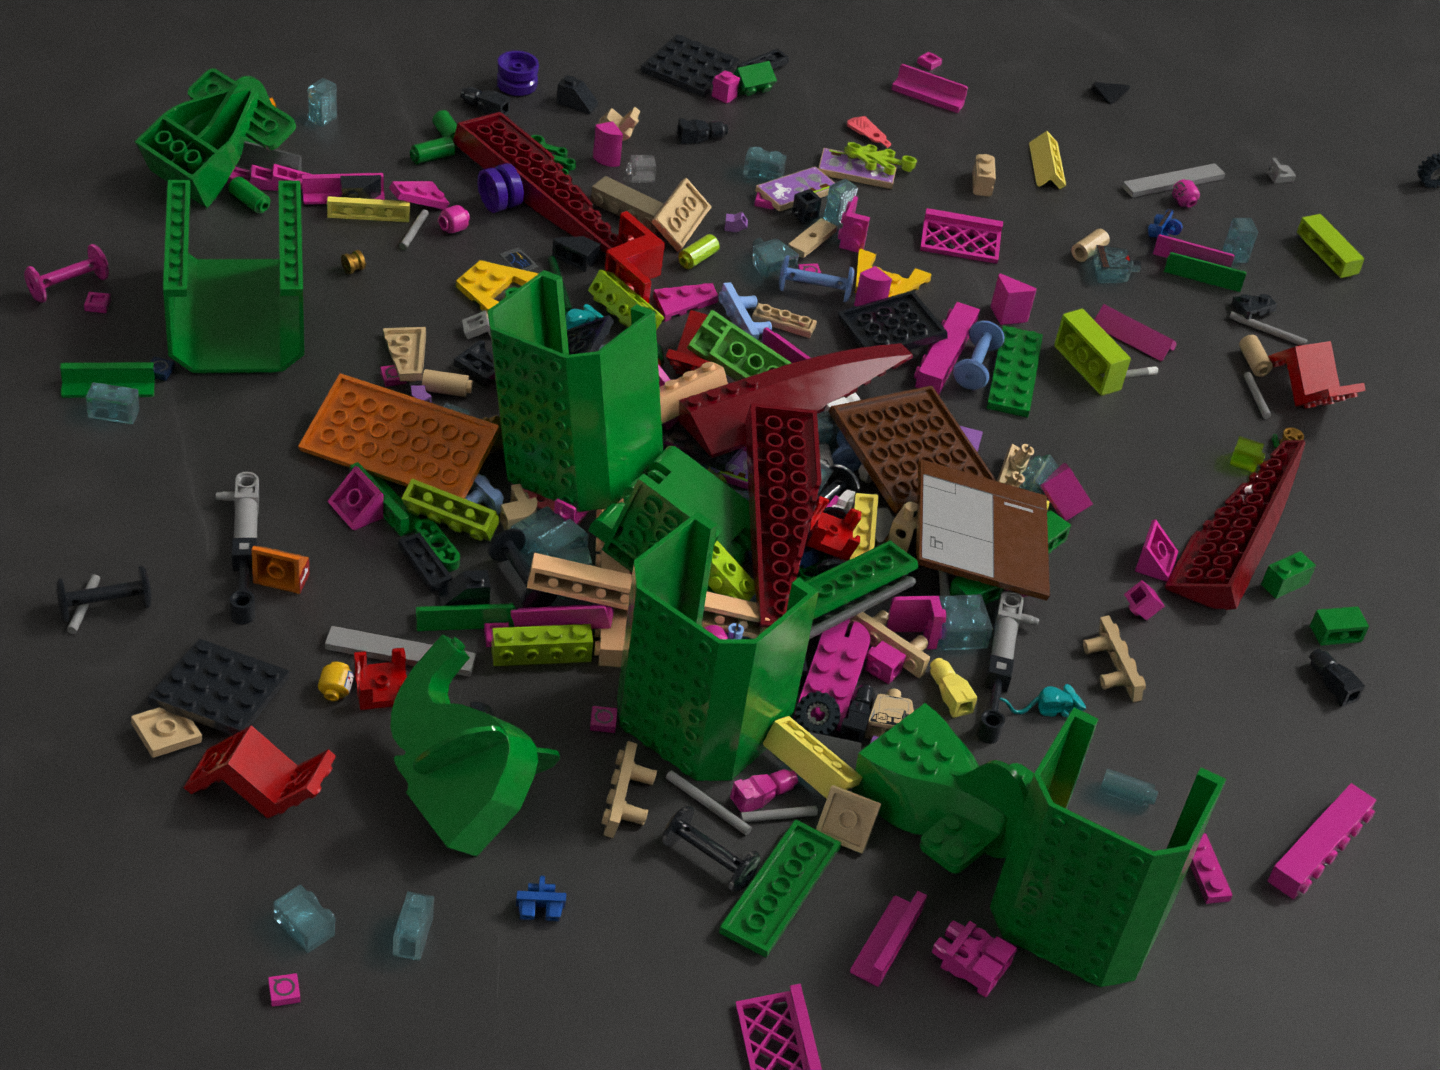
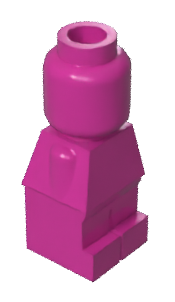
[730,769,798,812]

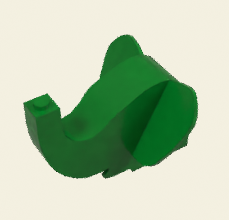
[390,635,560,857]

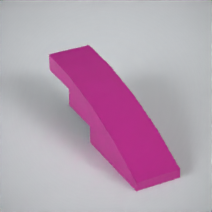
[227,164,312,191]

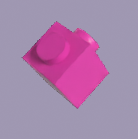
[712,70,740,104]
[1124,580,1165,620]
[865,641,906,685]

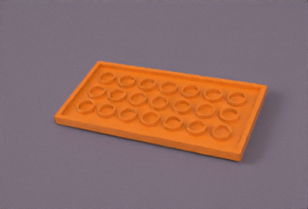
[298,373,501,499]

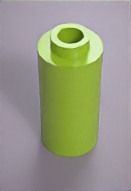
[678,234,720,269]

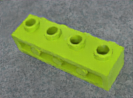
[1296,214,1364,278]
[588,270,664,331]
[402,479,500,541]
[708,541,755,601]
[491,624,593,666]

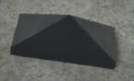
[1091,82,1130,104]

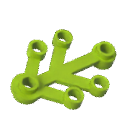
[844,142,917,175]

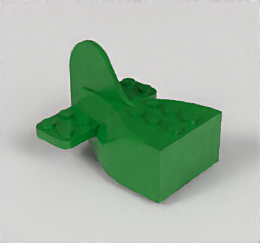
[135,69,296,208]
[852,703,1034,873]

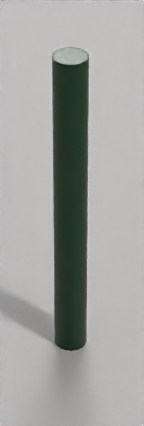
[548,256,572,313]

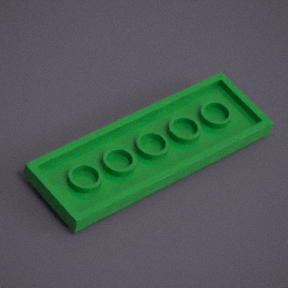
[987,325,1043,418]
[805,541,918,619]
[719,819,841,958]

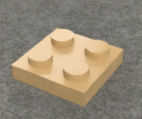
[131,707,202,758]
[816,785,881,853]

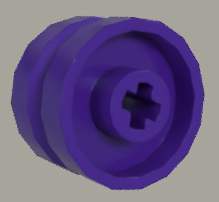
[497,51,539,96]
[477,163,524,213]

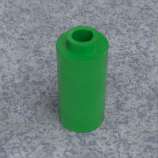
[432,110,457,148]
[409,136,455,164]
[228,176,270,214]

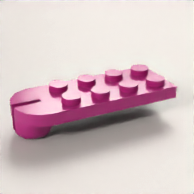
[794,619,870,731]

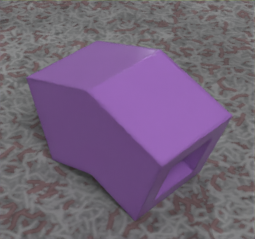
[724,212,748,232]
[411,385,432,403]

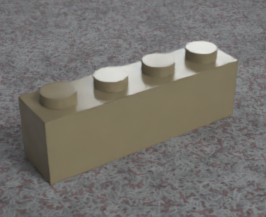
[591,176,664,234]

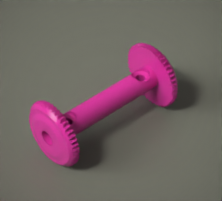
[24,244,109,303]

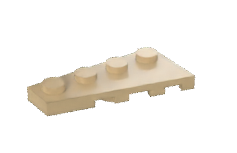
[383,327,426,382]

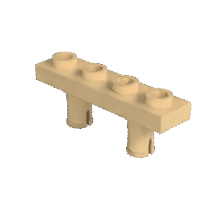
[997,444,1034,488]
[848,610,930,678]
[1083,615,1146,702]
[601,741,657,838]

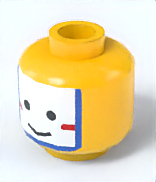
[318,661,354,701]

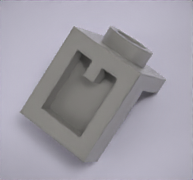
[1267,158,1296,183]
[462,311,490,339]

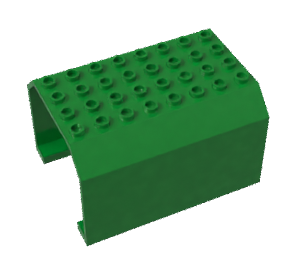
[163,180,305,373]
[488,270,663,512]
[617,512,819,781]
[990,707,1227,987]

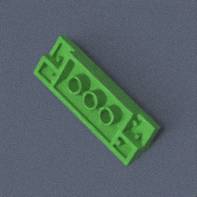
[687,310,791,381]

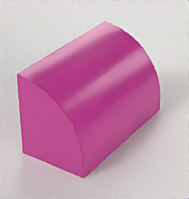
[593,121,623,167]
[854,266,892,307]

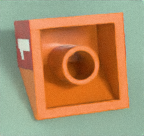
[252,546,310,594]

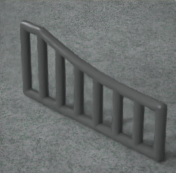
[809,576,916,639]

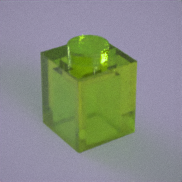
[1230,436,1265,472]

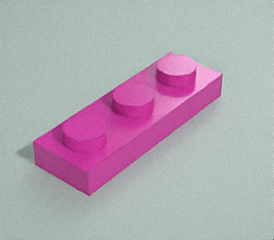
[1190,833,1233,904]

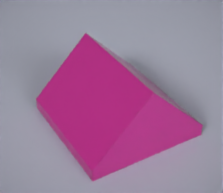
[990,273,1037,325]
[1040,462,1093,521]
[327,466,383,530]
[1135,519,1178,581]

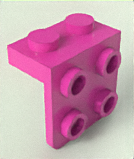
[838,196,870,253]
[886,596,946,649]

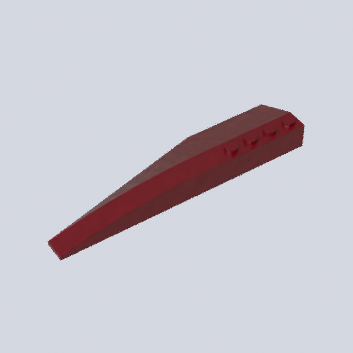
[453,112,624,253]
[679,343,913,458]
[745,403,822,628]
[1165,440,1306,610]

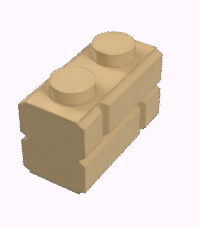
[972,154,996,197]

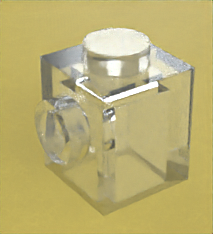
[626,155,656,183]

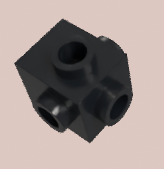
[792,189,822,224]

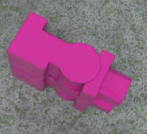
[932,920,1017,998]

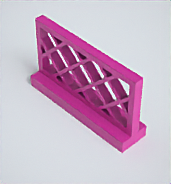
[920,208,1003,264]
[736,983,822,1070]

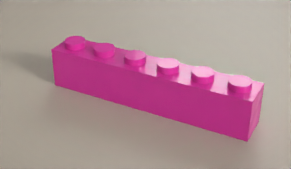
[914,302,980,395]
[1267,783,1377,899]

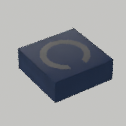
[151,357,175,381]

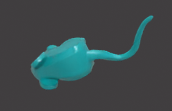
[566,304,604,330]
[999,684,1086,717]

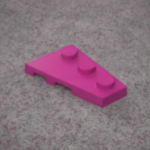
[389,181,450,209]
[653,283,719,322]

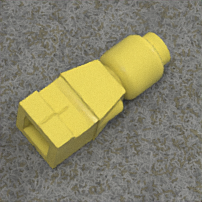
[930,658,977,718]

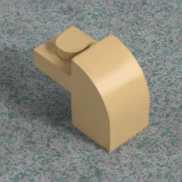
[598,107,640,141]
[500,484,537,533]

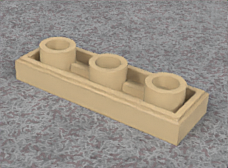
[787,218,837,258]
[752,303,817,338]

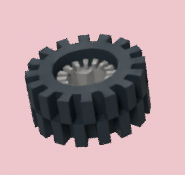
[1417,153,1440,188]
[795,691,840,735]

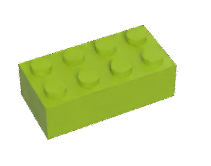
[1054,308,1131,396]

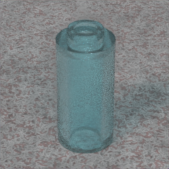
[1099,768,1159,808]

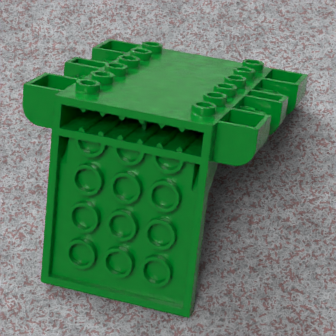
[588,446,752,593]

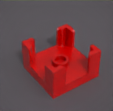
[806,496,861,561]
[354,648,407,710]

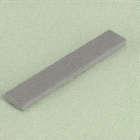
[1122,163,1225,198]
[325,626,476,677]

